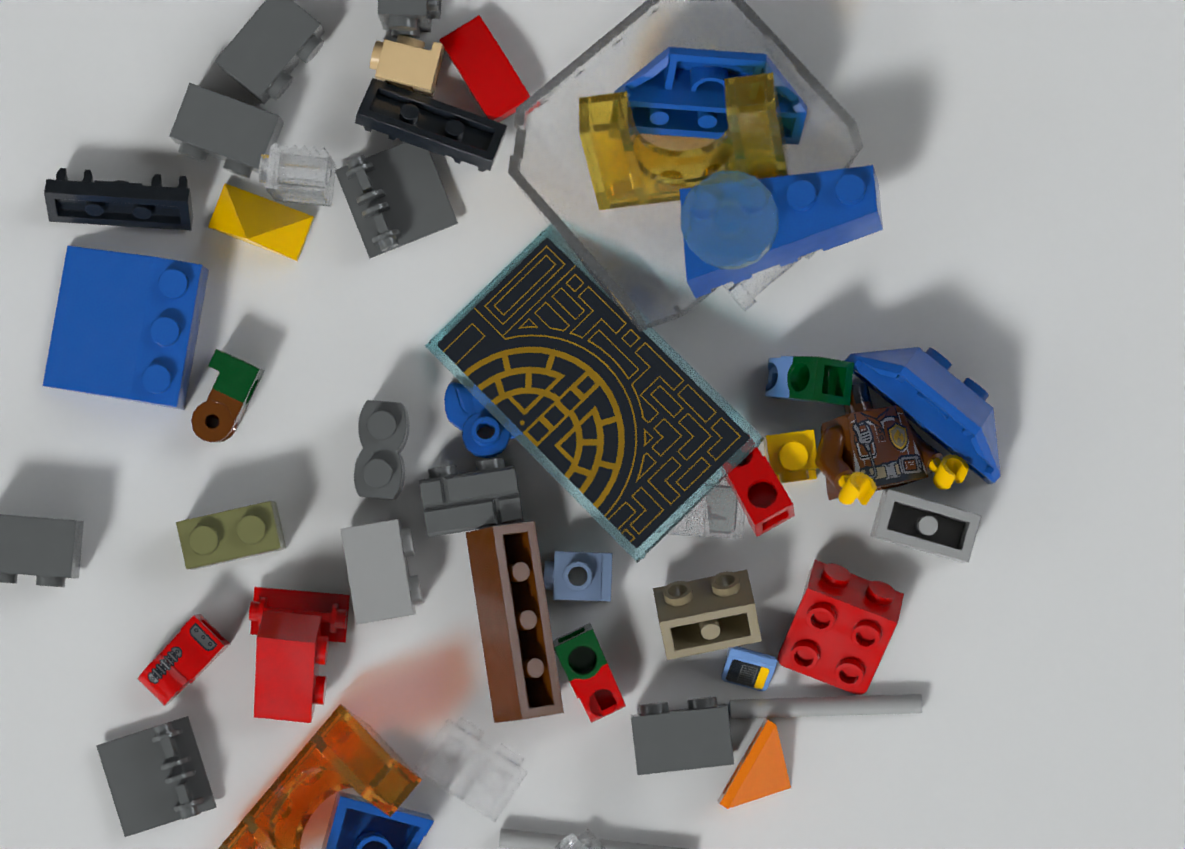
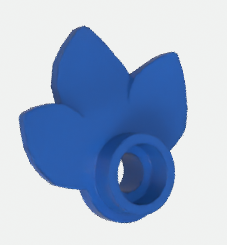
[444,382,524,458]

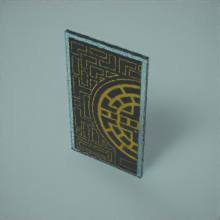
[425,226,764,563]

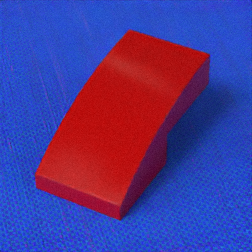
[439,15,533,122]

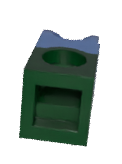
[765,356,854,406]

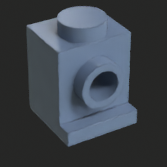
[544,551,612,601]

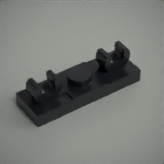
[355,78,507,172]
[44,168,193,231]

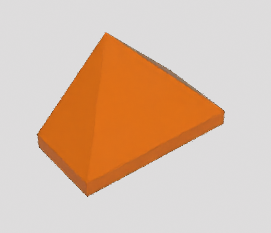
[718,718,791,809]

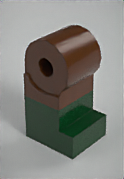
[191,349,264,443]

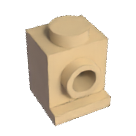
[370,35,445,97]

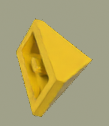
[208,183,314,261]

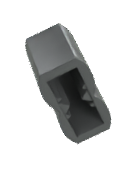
[354,400,410,500]

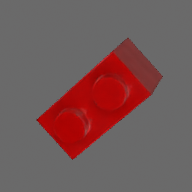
[254,610,329,723]

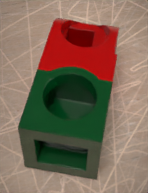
[553,623,626,723]

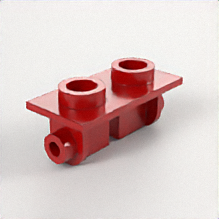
[249,587,350,643]

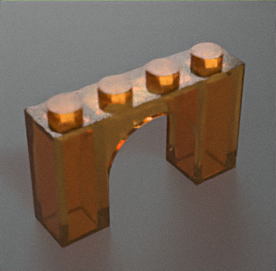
[218,704,422,849]

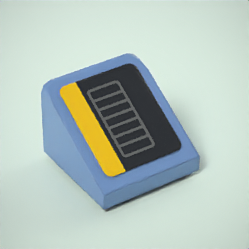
[721,646,778,691]

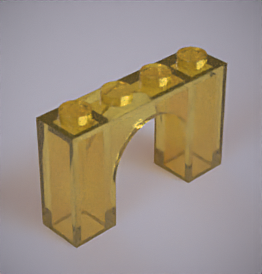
[579,73,789,210]

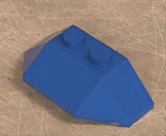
[608,47,807,145]
[844,347,1001,484]

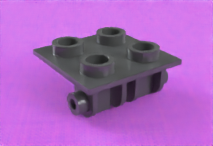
[335,142,458,258]
[96,716,217,837]

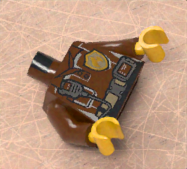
[815,383,969,505]

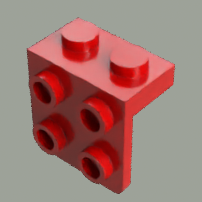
[777,559,904,695]

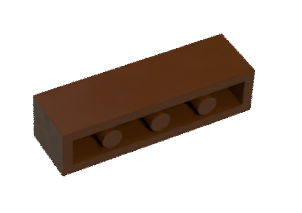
[466,521,564,723]

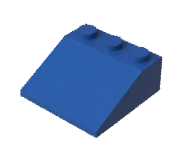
[42,246,209,410]

